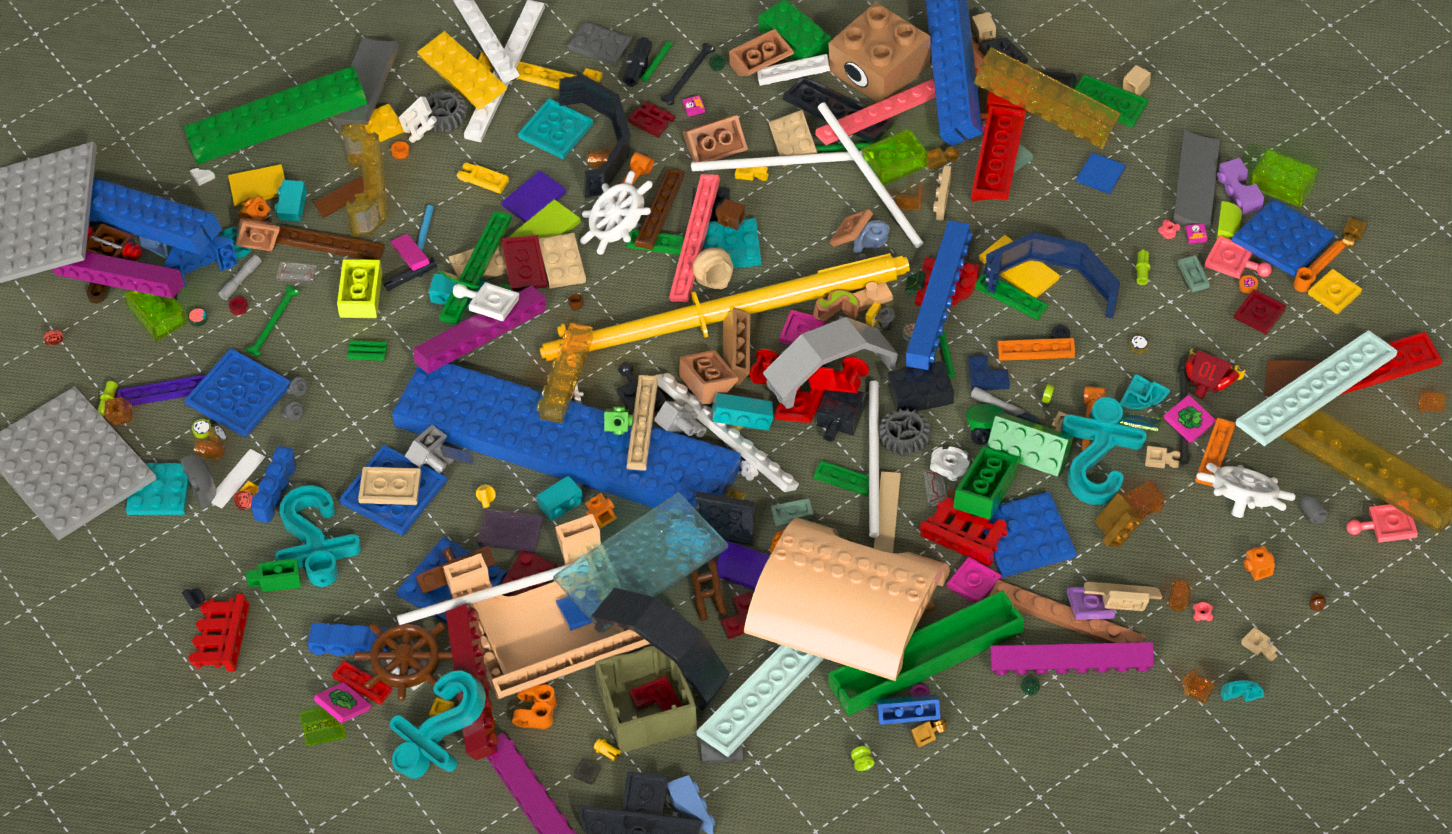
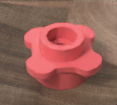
[1158,220,1180,239]
[1193,602,1213,621]

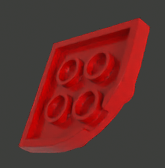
[915,257,980,307]

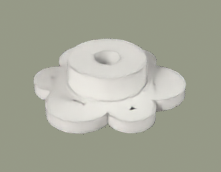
[740,458,759,481]

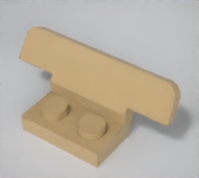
[1084,582,1162,611]

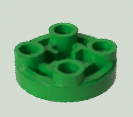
[966,404,1004,431]

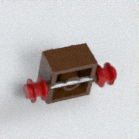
[86,223,142,261]

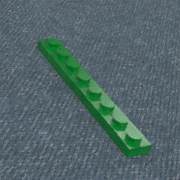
[439,211,512,325]

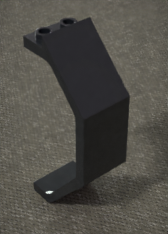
[558,70,631,198]
[592,587,730,710]

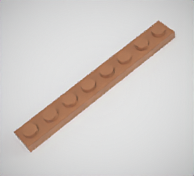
[990,580,1145,643]

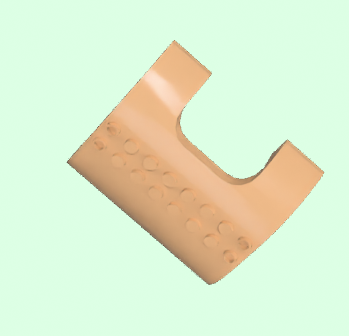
[443,514,650,700]
[744,517,950,681]

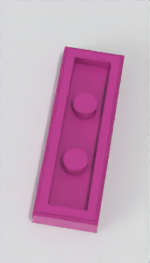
[391,234,429,271]

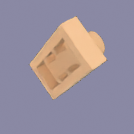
[853,282,893,312]

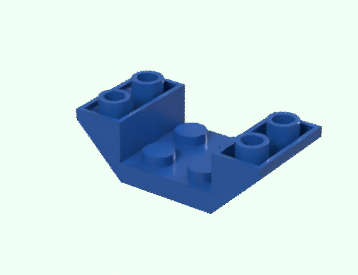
[163,234,238,288]

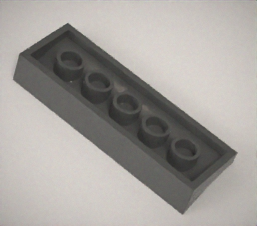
[330,38,400,129]
[1173,129,1220,229]

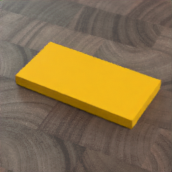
[979,235,1060,298]

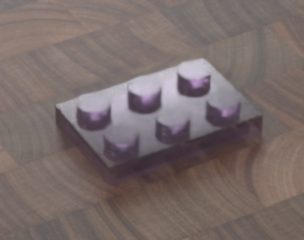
[477,509,543,553]

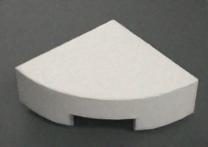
[190,168,215,186]

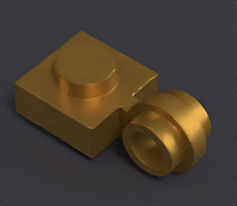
[923,146,960,170]
[1343,217,1367,249]
[909,717,948,748]

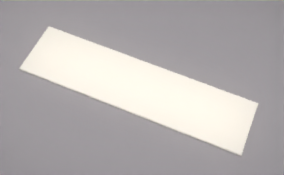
[211,449,265,508]

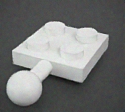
[452,282,519,321]

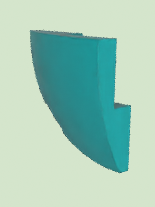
[1120,374,1170,410]
[1220,680,1264,702]

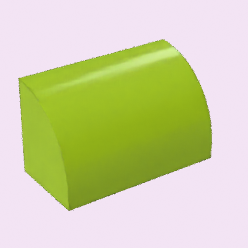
[1217,201,1243,240]

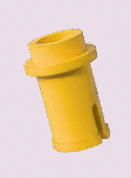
[594,738,621,761]

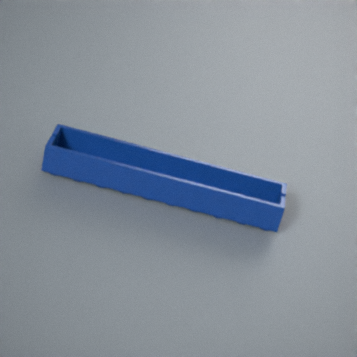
[926,0,983,146]
[89,177,222,255]

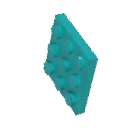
[518,98,594,159]
[703,218,761,268]
[126,463,189,515]

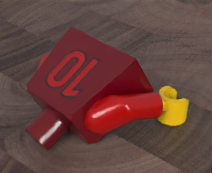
[1186,349,1246,400]

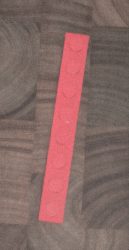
[815,79,936,145]
[669,174,720,302]

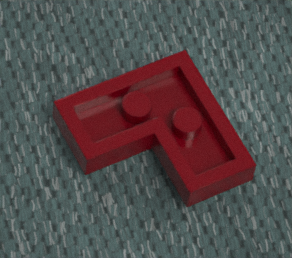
[721,592,753,639]
[629,675,682,712]

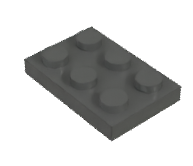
[568,21,632,66]

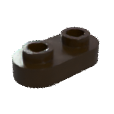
[87,282,111,303]

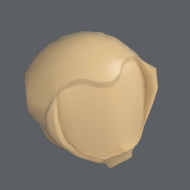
[692,248,733,290]

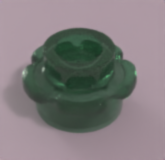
[709,55,726,71]
[1020,676,1041,696]

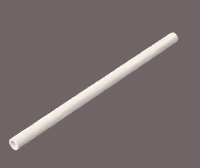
[818,103,923,248]
[691,150,873,171]
[869,381,879,538]
[397,559,589,625]

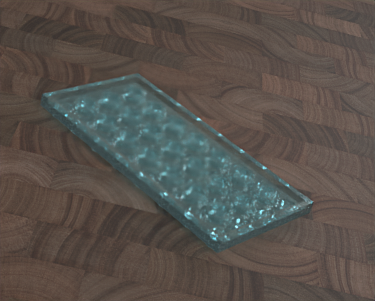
[553,492,728,633]

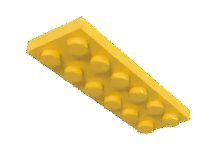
[417,31,507,110]

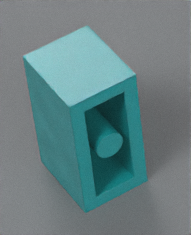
[275,180,307,222]
[537,476,583,522]

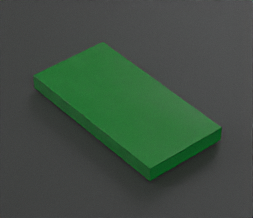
[1068,74,1149,128]

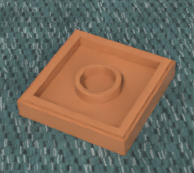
[829,209,873,247]

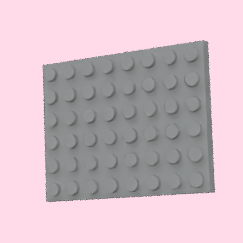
[0,142,97,283]
[0,386,156,541]

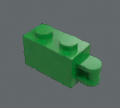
[245,558,301,593]

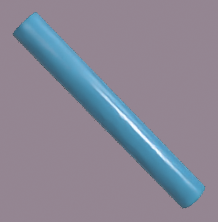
[417,205,434,251]

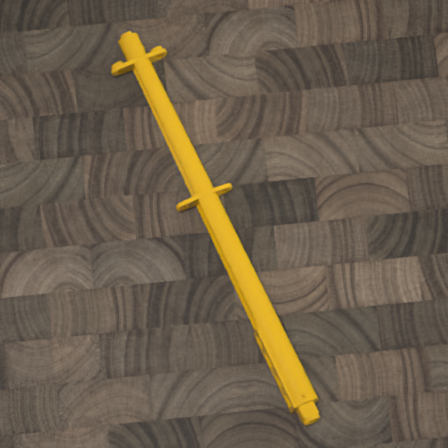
[539,253,910,370]

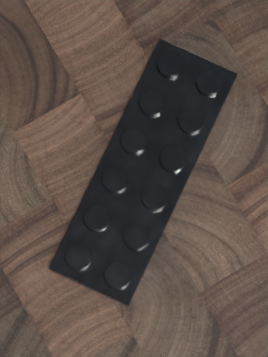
[783,76,894,144]

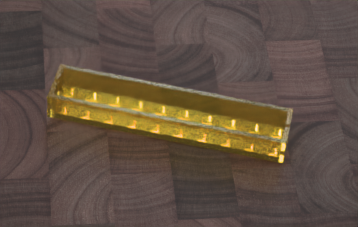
[1279,409,1452,534]

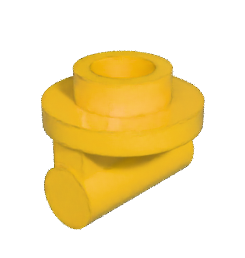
[476,484,496,508]

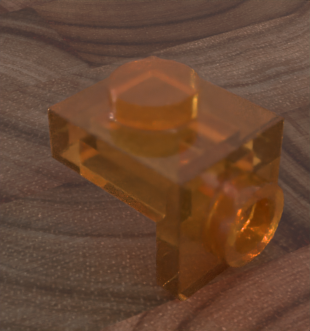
[1182,669,1215,704]

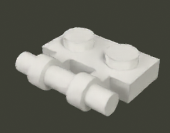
[399,97,437,143]

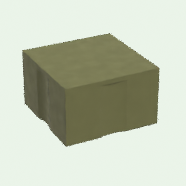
[595,646,697,753]

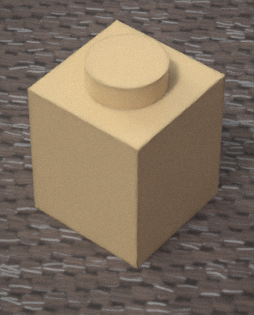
[972,12,996,43]
[1123,65,1151,96]

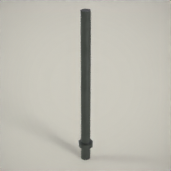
[1178,356,1188,465]

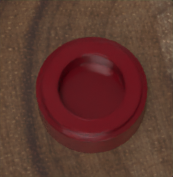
[229,297,248,315]

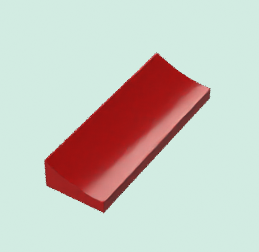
[971,105,1026,202]

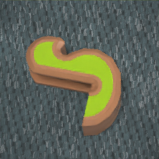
[813,289,861,321]

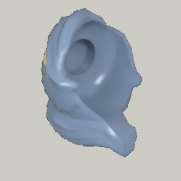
[853,220,890,253]

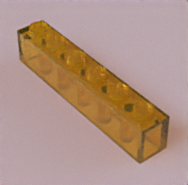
[537,323,593,423]

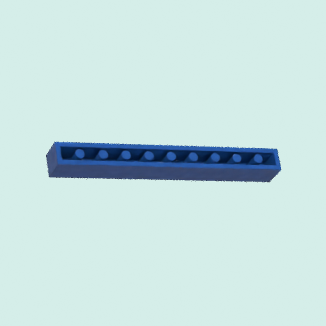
[906,220,973,370]

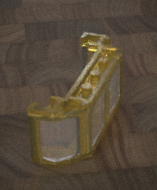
[341,123,388,237]

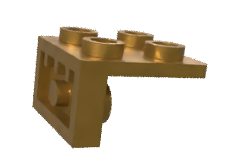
[1095,493,1144,548]

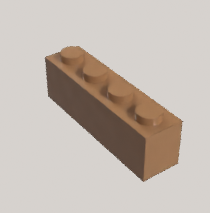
[723,308,750,385]

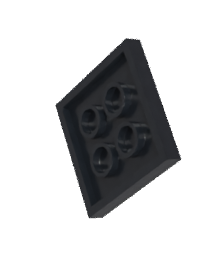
[695,491,755,546]

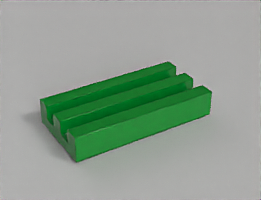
[347,340,388,361]

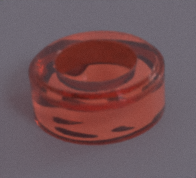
[44,330,63,346]
[234,490,254,510]

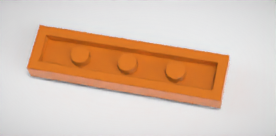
[998,338,1075,361]
[1195,418,1236,487]

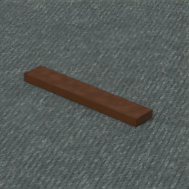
[635,168,685,250]
[275,225,385,260]

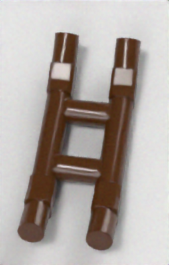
[689,554,727,621]

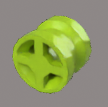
[851,746,875,771]

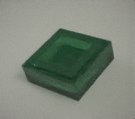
[905,271,926,295]

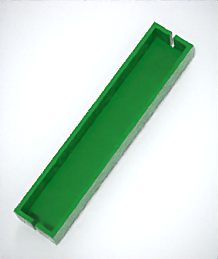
[184,66,368,165]
[828,590,1024,716]

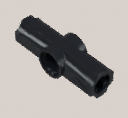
[622,37,653,87]

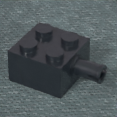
[816,390,865,442]

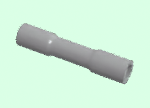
[219,255,262,300]
[971,387,1026,416]

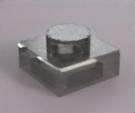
[573,758,601,785]

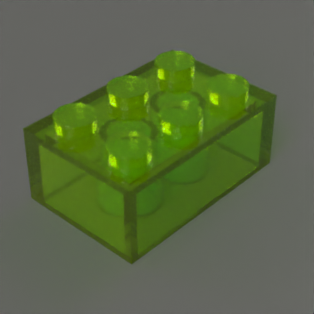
[861,128,927,186]
[1251,148,1318,207]
[123,290,188,342]

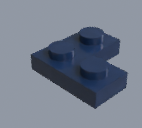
[968,355,1010,391]

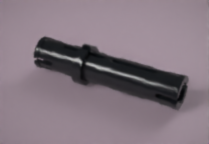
[383,257,437,291]

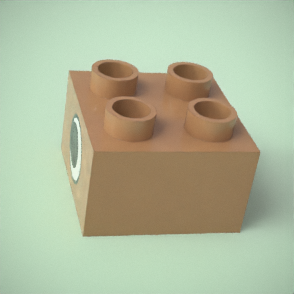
[829,2,930,102]

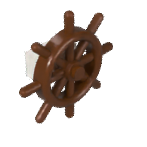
[353,611,453,701]

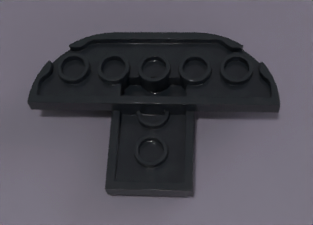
[579,771,703,834]

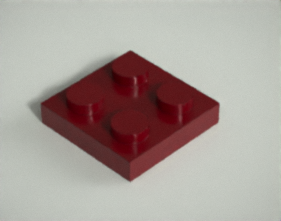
[1234,289,1287,335]

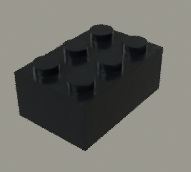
[888,360,954,412]

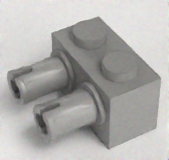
[654,401,707,437]
[405,425,454,473]

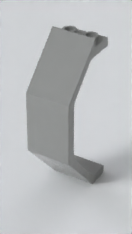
[763,317,898,409]

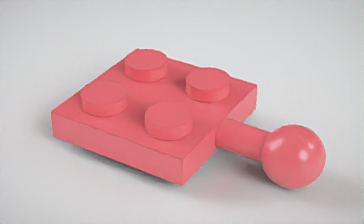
[1205,236,1272,279]
[1346,502,1418,543]

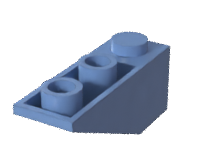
[667,775,715,834]

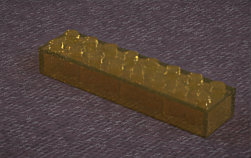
[974,47,1121,149]

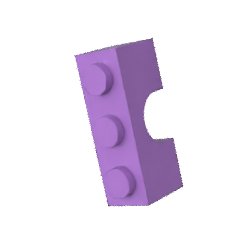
[1217,158,1264,215]

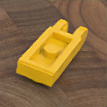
[456,162,509,194]

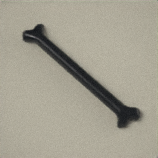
[661,43,715,105]

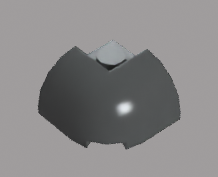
[180,455,216,508]

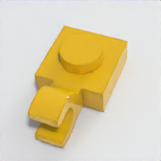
[735,166,769,181]

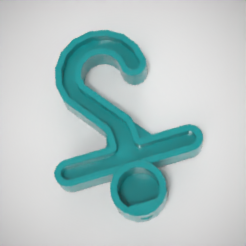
[1060,397,1147,505]
[275,485,362,587]
[390,671,486,779]

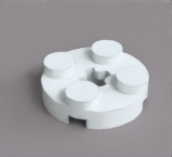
[930,446,970,480]

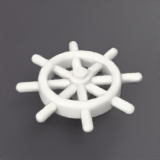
[580,171,653,255]
[1197,463,1295,518]

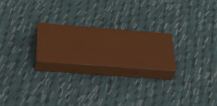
[313,176,371,218]

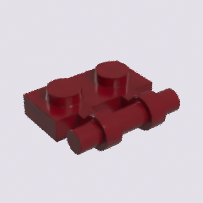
[628,101,675,138]

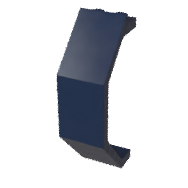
[984,232,1120,319]

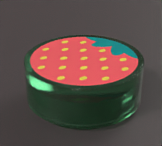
[188,308,208,327]

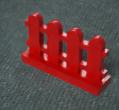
[920,498,1008,566]
[188,594,250,672]

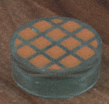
[902,322,916,341]

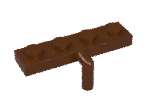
[415,545,496,594]

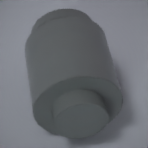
[1301,495,1328,524]

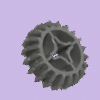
[426,89,467,133]
[879,408,931,457]

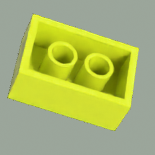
[337,260,382,318]

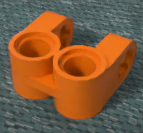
[512,685,557,729]

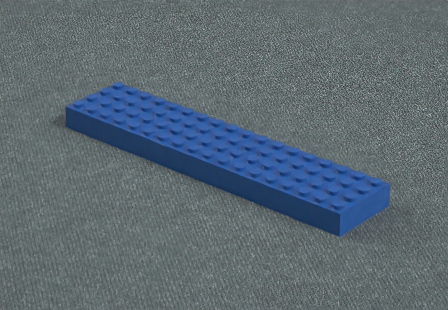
[392,363,741,521]

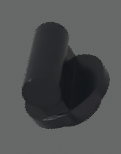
[971,428,990,445]
[182,588,205,609]

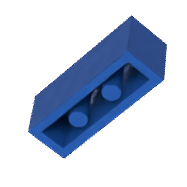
[876,694,940,725]

